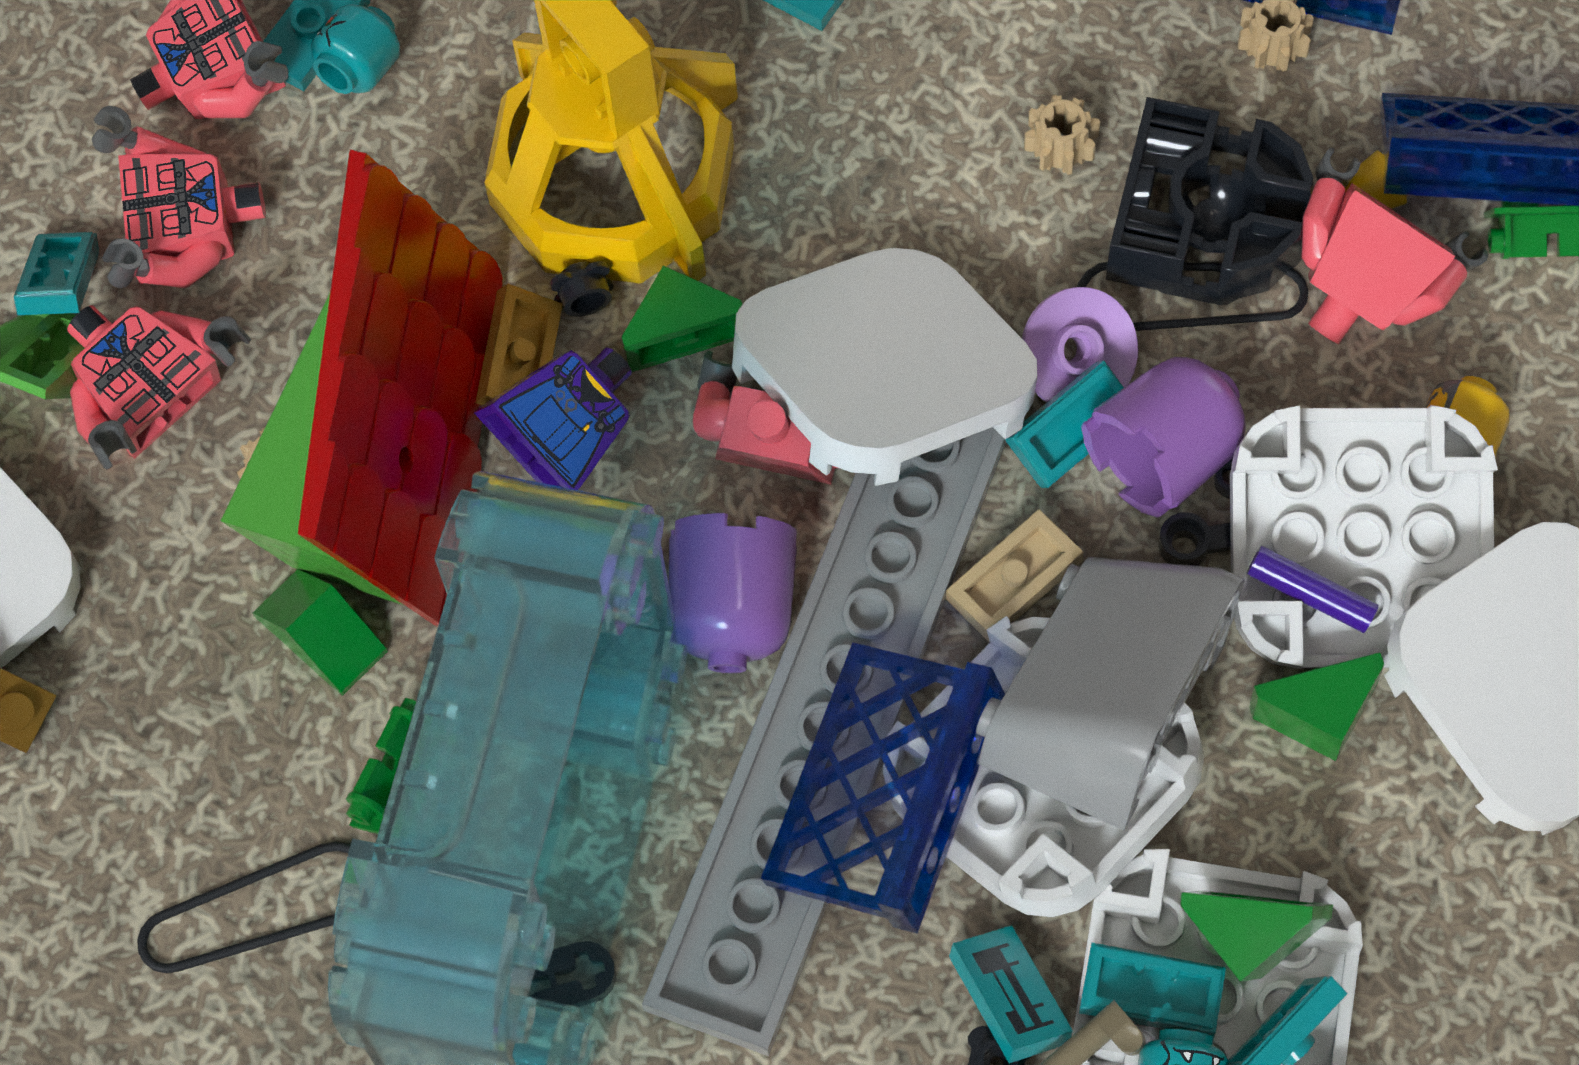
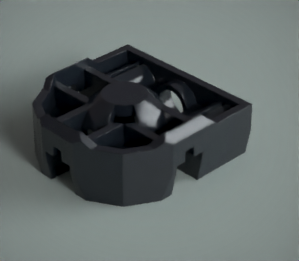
[1106,97,1314,305]

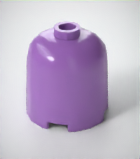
[1082,357,1246,518]
[668,513,797,673]

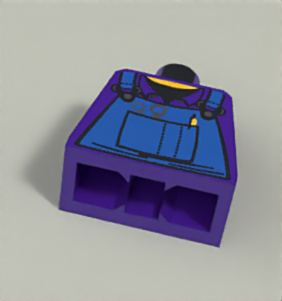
[474,347,632,501]

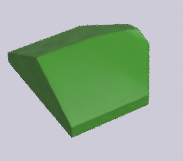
[0,313,85,400]

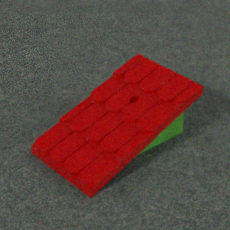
[221,149,503,634]

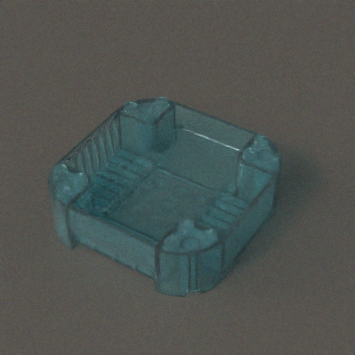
[328,471,687,1065]

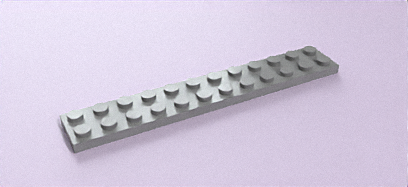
[642,427,1006,1056]

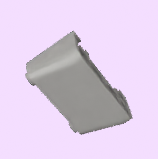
[976,557,1245,830]

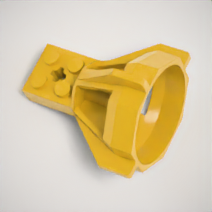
[484,0,738,283]

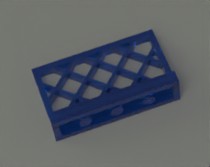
[1380,93,1579,206]
[761,642,1005,934]

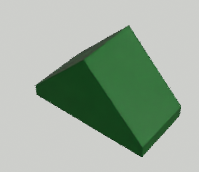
[622,266,743,372]
[252,569,388,696]
[1249,652,1384,761]
[1181,890,1333,982]

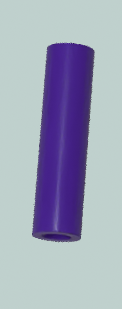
[1246,545,1379,633]

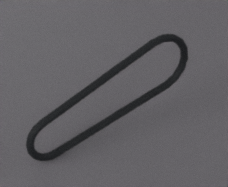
[1077,262,1309,331]
[137,841,377,974]

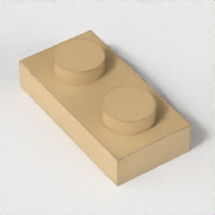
[946,509,1084,643]

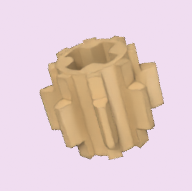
[1238,0,1314,72]
[1024,95,1100,175]

